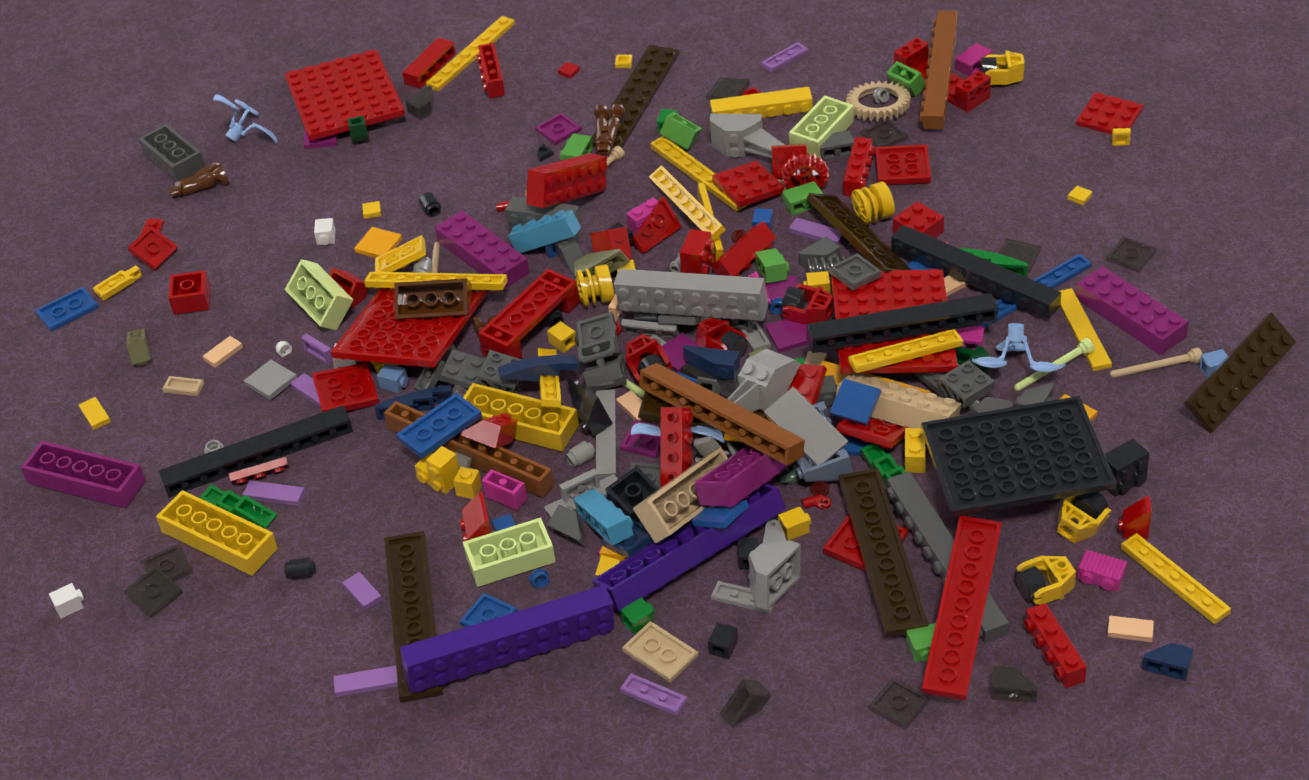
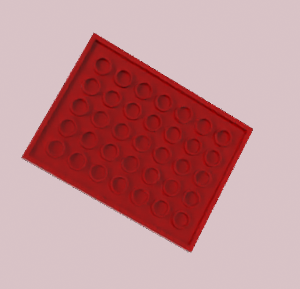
[284,50,406,141]
[831,269,958,374]
[331,288,489,368]

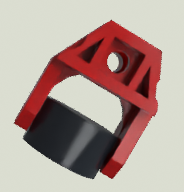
[781,284,833,325]
[696,317,749,359]
[625,334,673,383]

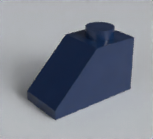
[1142,643,1194,681]

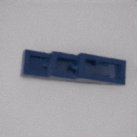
[498,355,580,382]
[375,385,453,420]

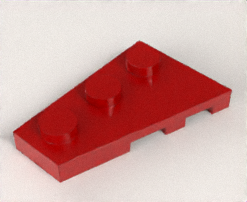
[632,196,682,254]

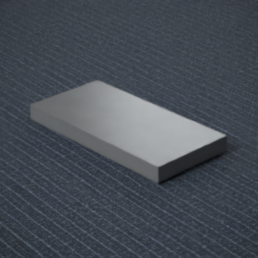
[764,387,848,466]

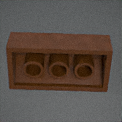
[394,278,472,320]

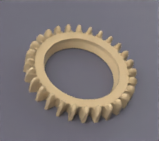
[846,81,911,122]

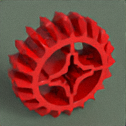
[782,153,829,190]

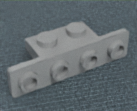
[544,469,618,518]

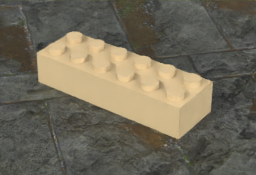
[836,373,962,428]
[633,447,728,543]

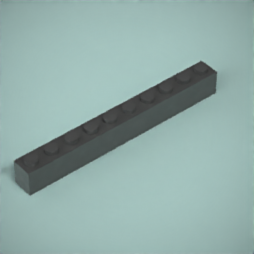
[885,471,1009,643]

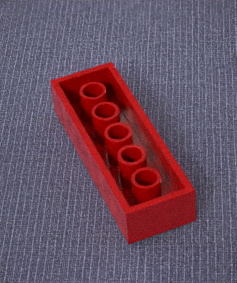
[526,153,608,208]

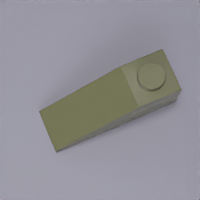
[574,249,630,277]
[126,328,151,366]

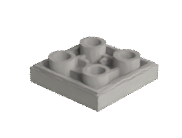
[244,360,297,400]

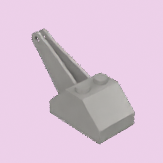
[710,114,784,158]
[728,349,801,412]
[748,520,801,610]

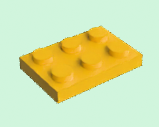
[375,235,426,272]

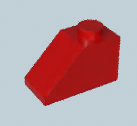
[1118,496,1152,539]

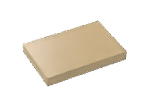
[622,621,699,683]

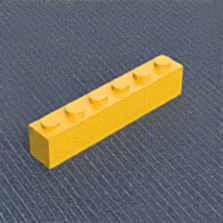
[710,87,813,118]

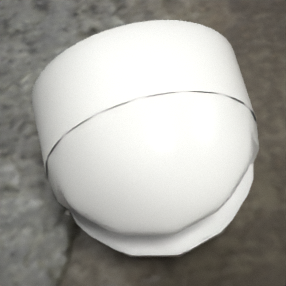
[276,341,292,357]

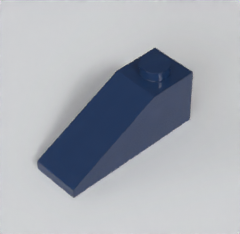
[683,345,740,380]

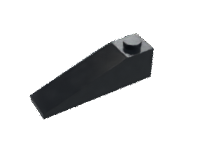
[566,375,613,437]

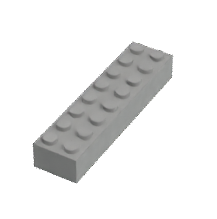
[614,269,768,321]

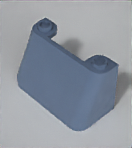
[796,401,853,482]

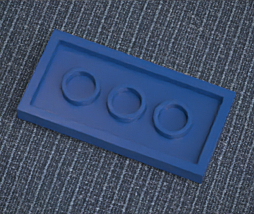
[396,393,482,459]

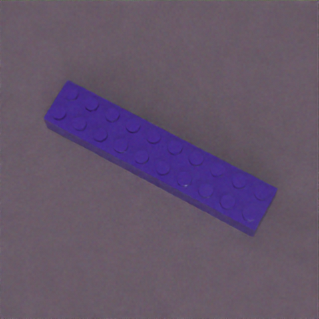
[591,483,786,612]
[400,585,614,693]

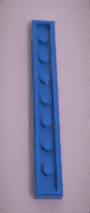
[977,254,1092,329]

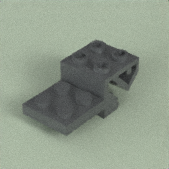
[576,311,627,393]
[440,349,522,393]
[913,360,995,408]

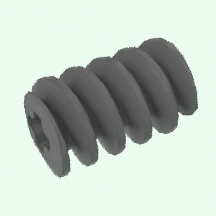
[807,255,845,276]

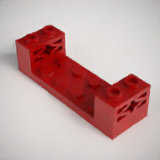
[894,37,991,113]
[478,269,580,359]

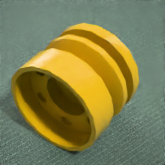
[851,182,895,225]
[576,264,614,308]

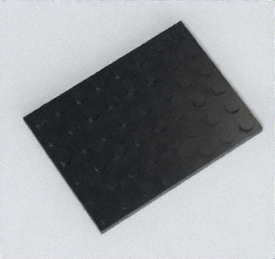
[921,396,1117,517]

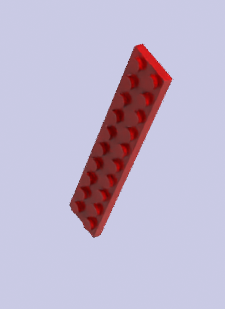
[922,515,1002,701]

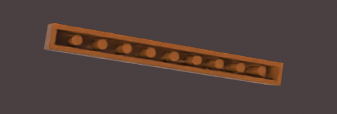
[920,10,958,129]
[639,363,805,465]
[384,401,554,498]

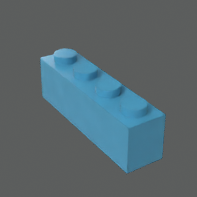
[508,209,581,253]
[573,489,634,546]

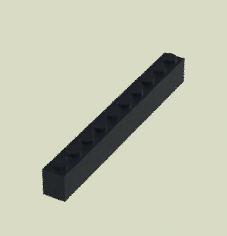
[891,225,1061,319]
[806,293,999,353]
[158,405,353,498]

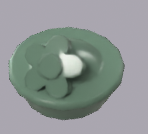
[778,464,799,485]

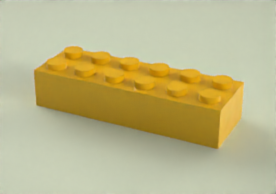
[463,383,579,452]
[156,490,278,576]

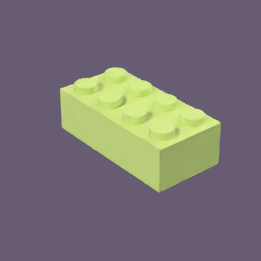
[789,95,854,158]
[285,259,353,330]
[463,518,556,587]

